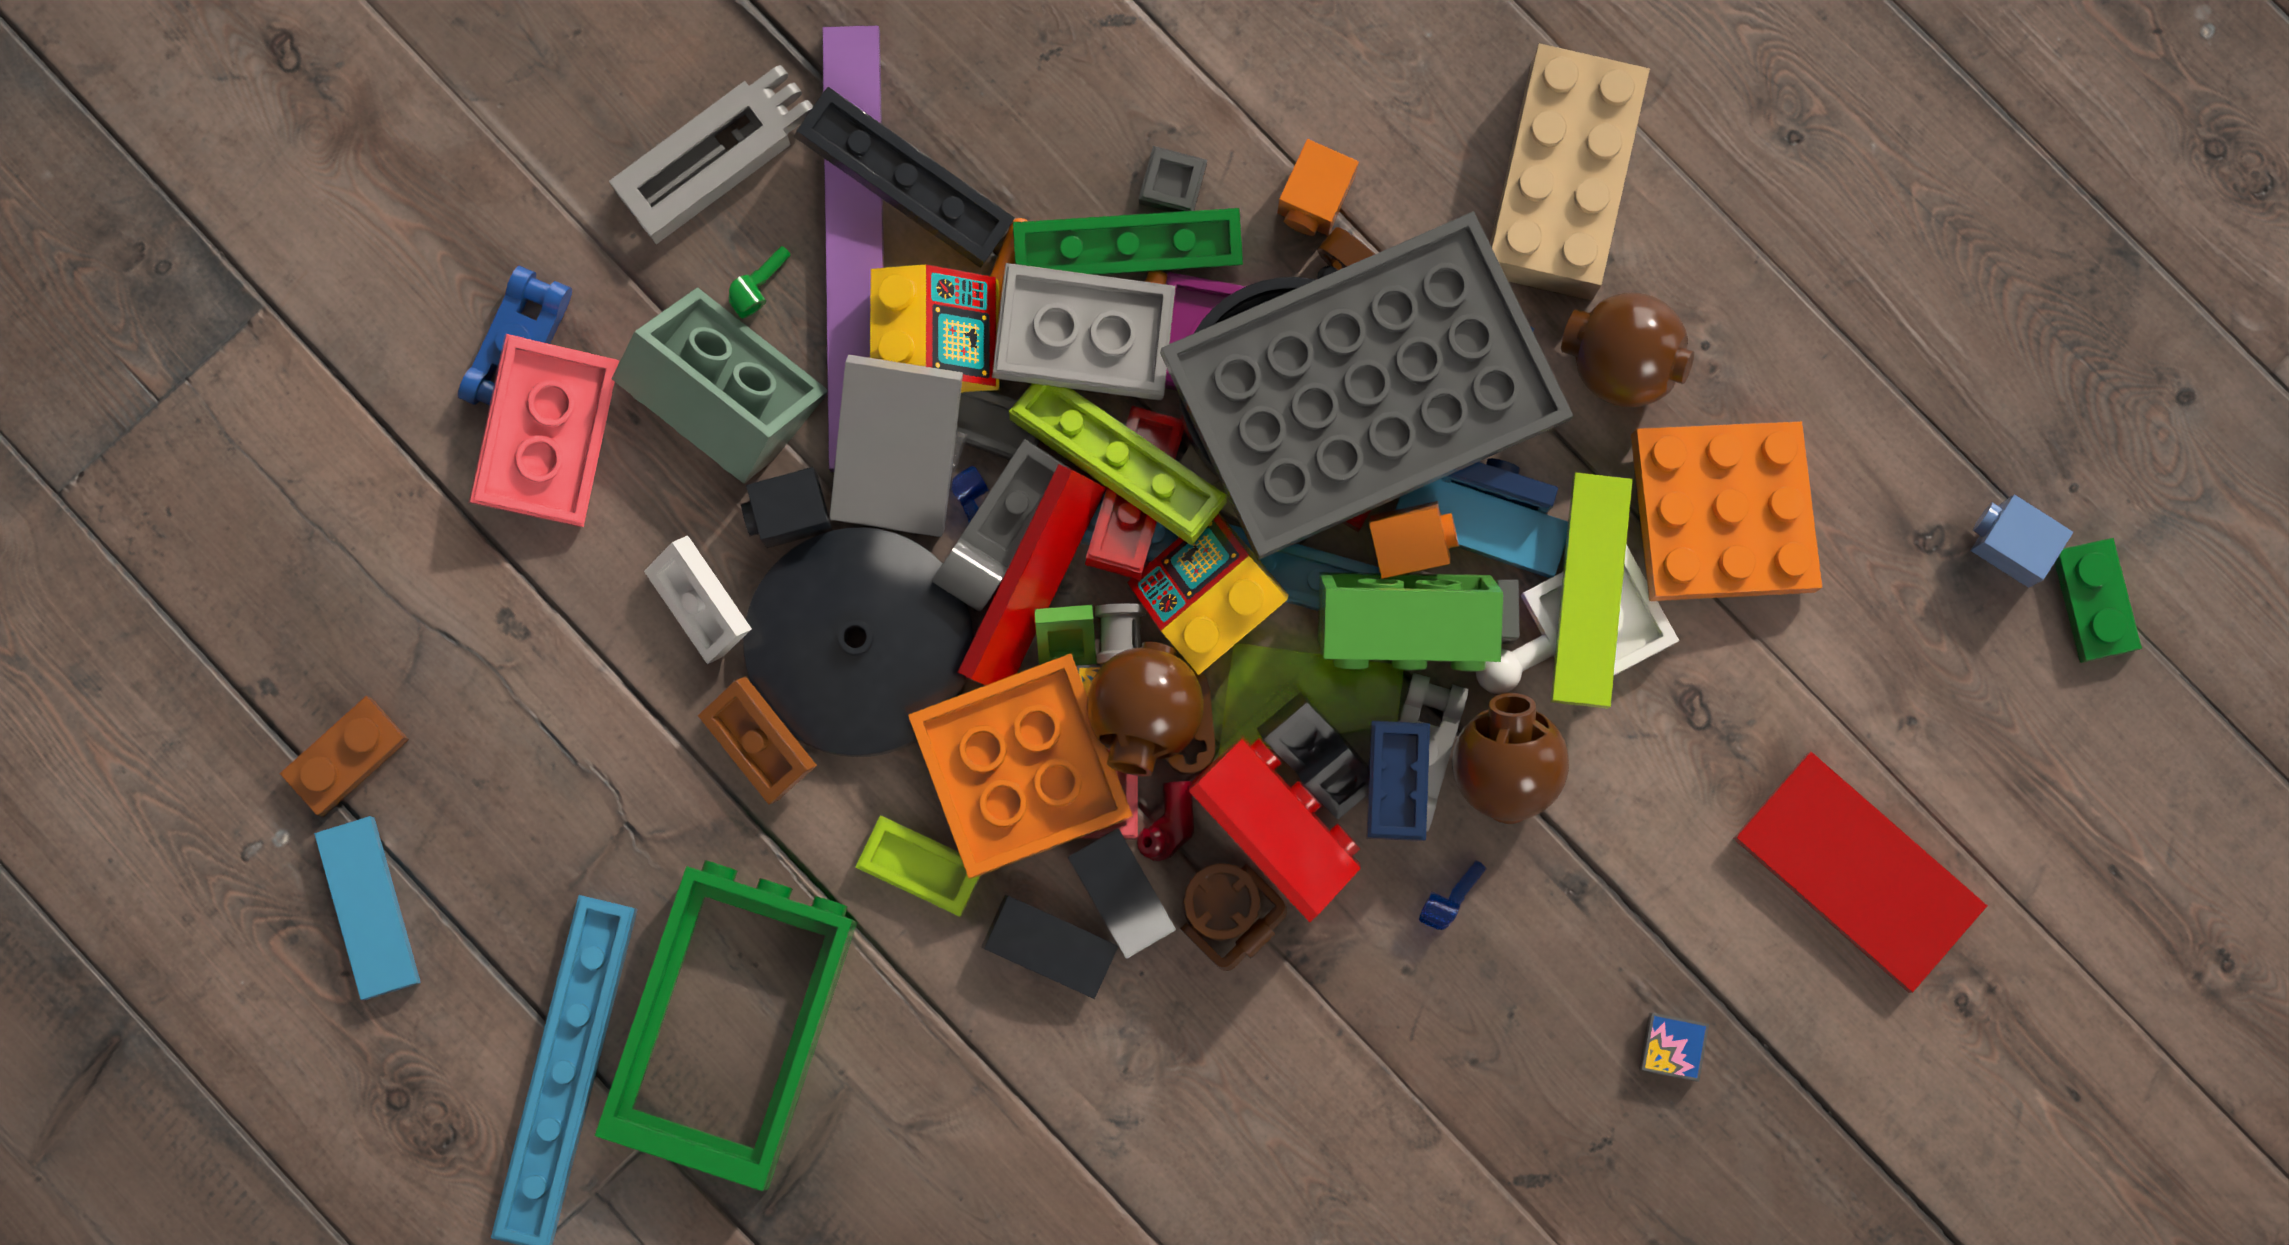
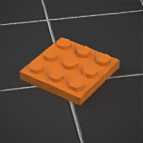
[1631,421,1822,601]
[908,654,1133,879]

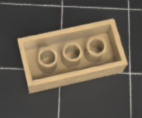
[1490,43,1650,301]

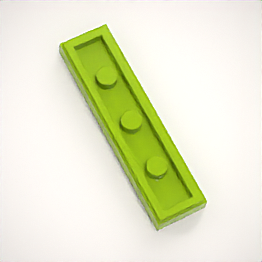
[1009,383,1227,545]
[1550,472,1633,709]

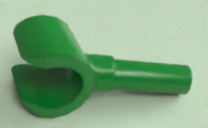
[729,246,791,319]

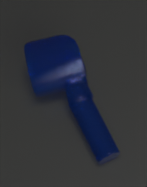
[951,466,989,523]
[1419,860,1487,930]

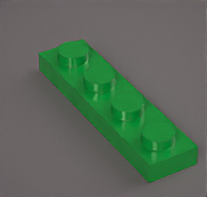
[1013,208,1243,275]

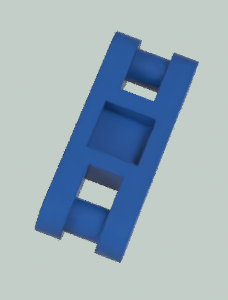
[458,266,572,405]

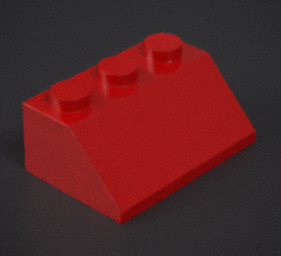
[1189,735,1361,923]

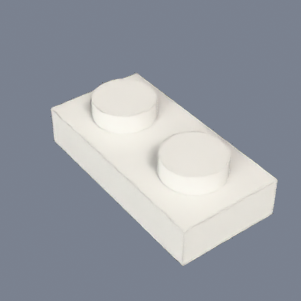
[644,536,752,664]

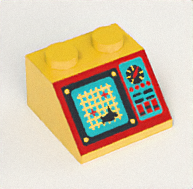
[870,264,999,392]
[1127,513,1289,675]

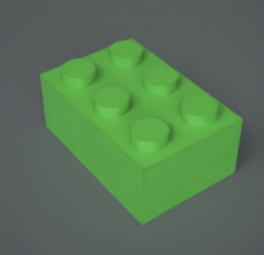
[1317,572,1503,671]

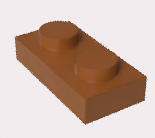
[698,677,817,805]
[279,696,409,817]

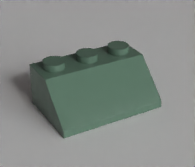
[611,287,828,484]

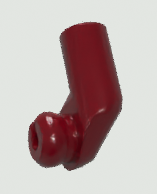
[1136,781,1194,861]

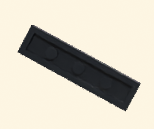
[794,87,1015,268]

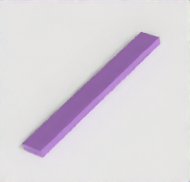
[823,26,884,472]

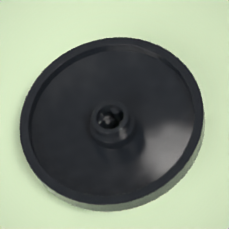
[743,528,974,757]

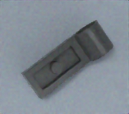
[932,439,1073,612]

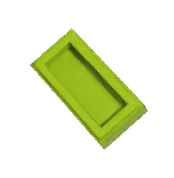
[855,815,981,917]

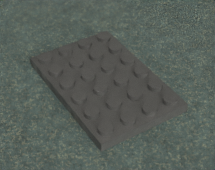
[1160,211,1574,560]

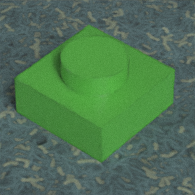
[1035,605,1097,665]

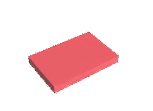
[468,334,619,527]

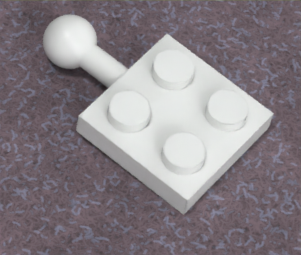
[1476,544,1679,694]

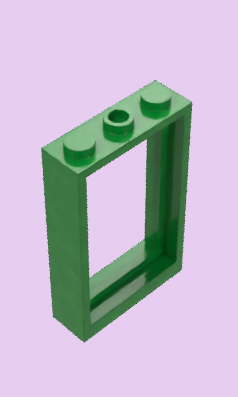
[595,860,858,1191]

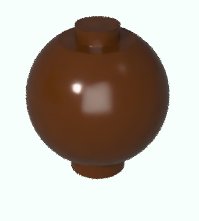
[1561,293,1694,407]
[1087,642,1204,776]
[1452,693,1569,824]

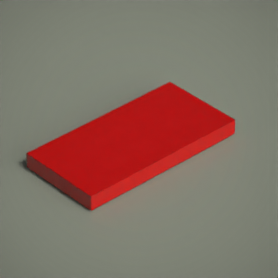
[1733,752,1988,993]

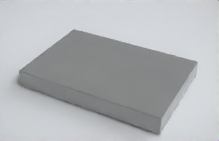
[992,263,1175,400]
[829,355,963,537]

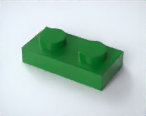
[2054,538,2142,663]

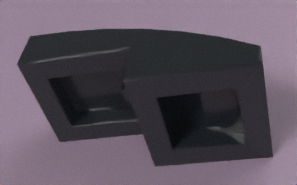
[1257,692,1369,819]
[1068,828,1176,959]
[981,895,1118,999]

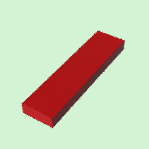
[958,464,1106,685]

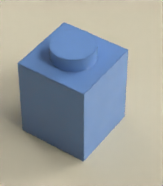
[1970,494,2073,588]

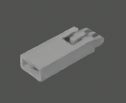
[609,65,813,244]

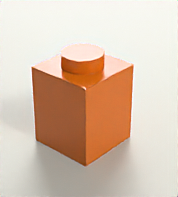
[1277,139,1359,236]
[1369,501,1459,579]

